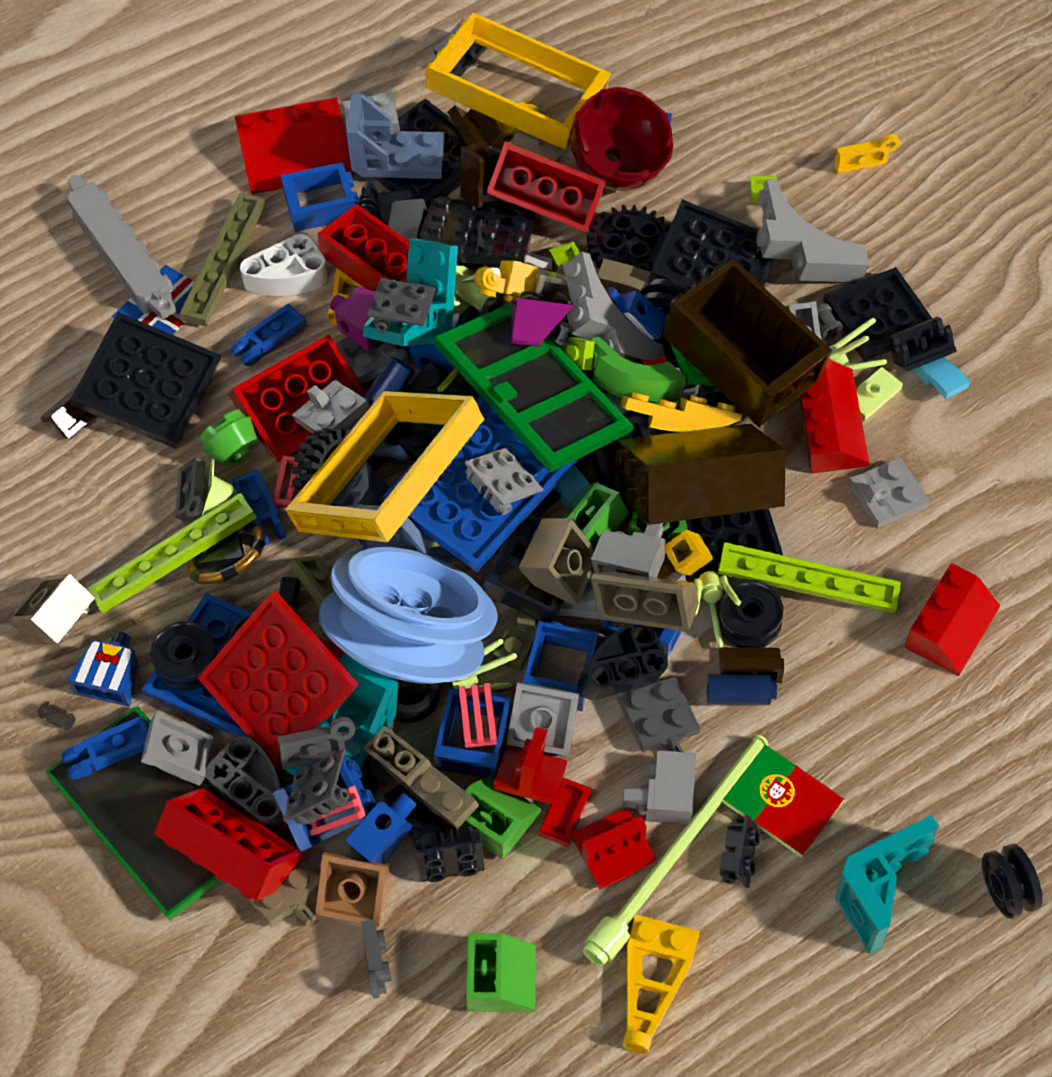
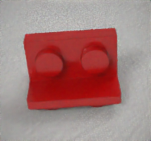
[493,727,567,804]
[571,808,656,889]

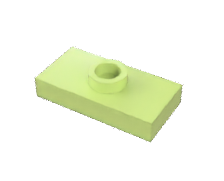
[856,367,903,421]

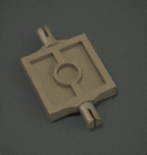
[245,859,319,927]

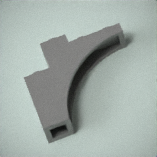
[757,179,869,283]
[563,251,665,363]

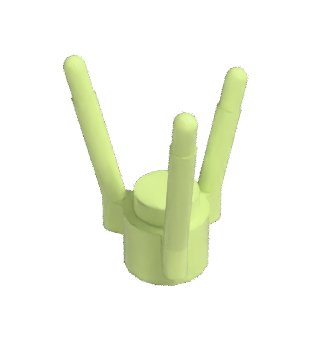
[829,318,887,371]
[694,571,741,648]
[452,639,517,691]

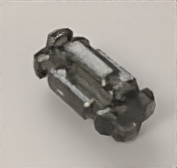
[37,701,76,731]

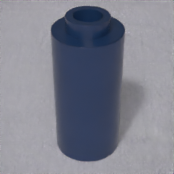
[364,356,415,407]
[707,674,777,705]

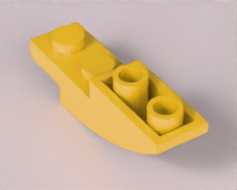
[620,392,742,432]

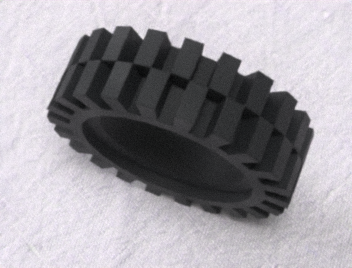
[292,428,376,496]

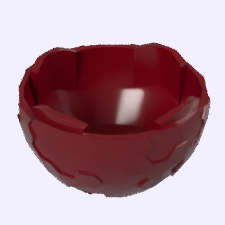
[570,87,673,191]

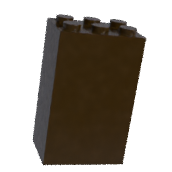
[662,259,832,428]
[615,423,786,525]

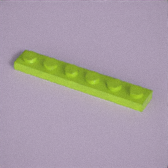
[88,493,257,614]
[717,542,901,613]

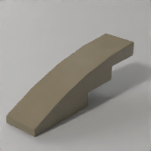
[598,259,651,294]

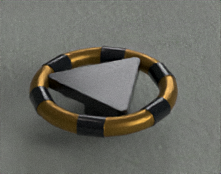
[186,522,266,585]

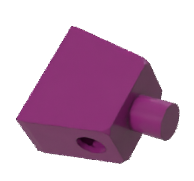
[330,288,379,351]

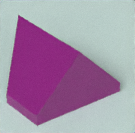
[511,298,574,347]

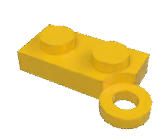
[834,134,900,174]

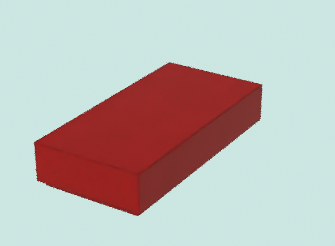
[538,777,592,847]

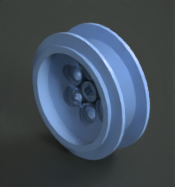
[319,547,498,684]

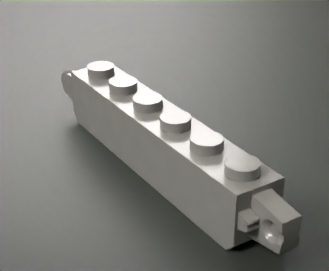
[67,174,176,319]

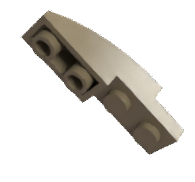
[363,726,479,829]

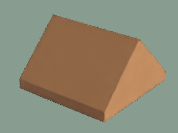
[315,852,391,927]

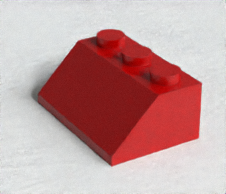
[904,563,1000,676]

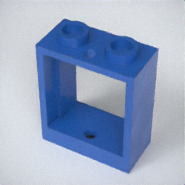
[281,162,360,232]
[523,621,599,711]
[434,689,511,778]

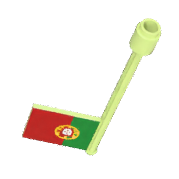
[582,734,844,967]

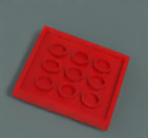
[198,591,359,770]

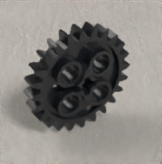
[587,204,671,272]

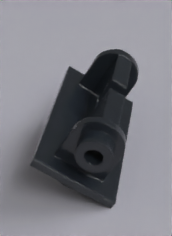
[720,815,760,888]

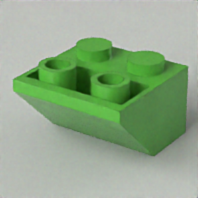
[560,482,629,548]
[458,775,541,860]
[466,933,536,1012]

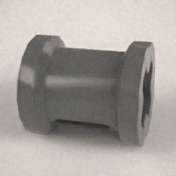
[817,303,843,341]

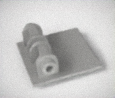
[464,448,544,515]

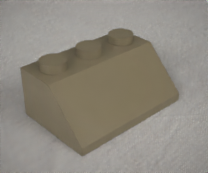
[591,571,699,632]

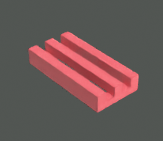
[273,456,299,511]
[459,683,497,748]
[308,785,366,836]

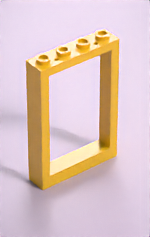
[424,12,611,150]
[285,391,484,543]

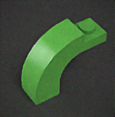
[590,337,686,404]

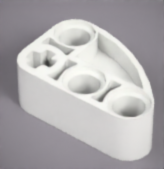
[240,234,328,296]

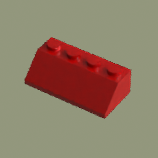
[486,141,606,232]
[317,204,409,292]
[799,359,870,474]
[154,787,304,902]

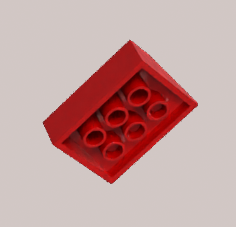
[235,97,354,194]
[229,334,366,463]

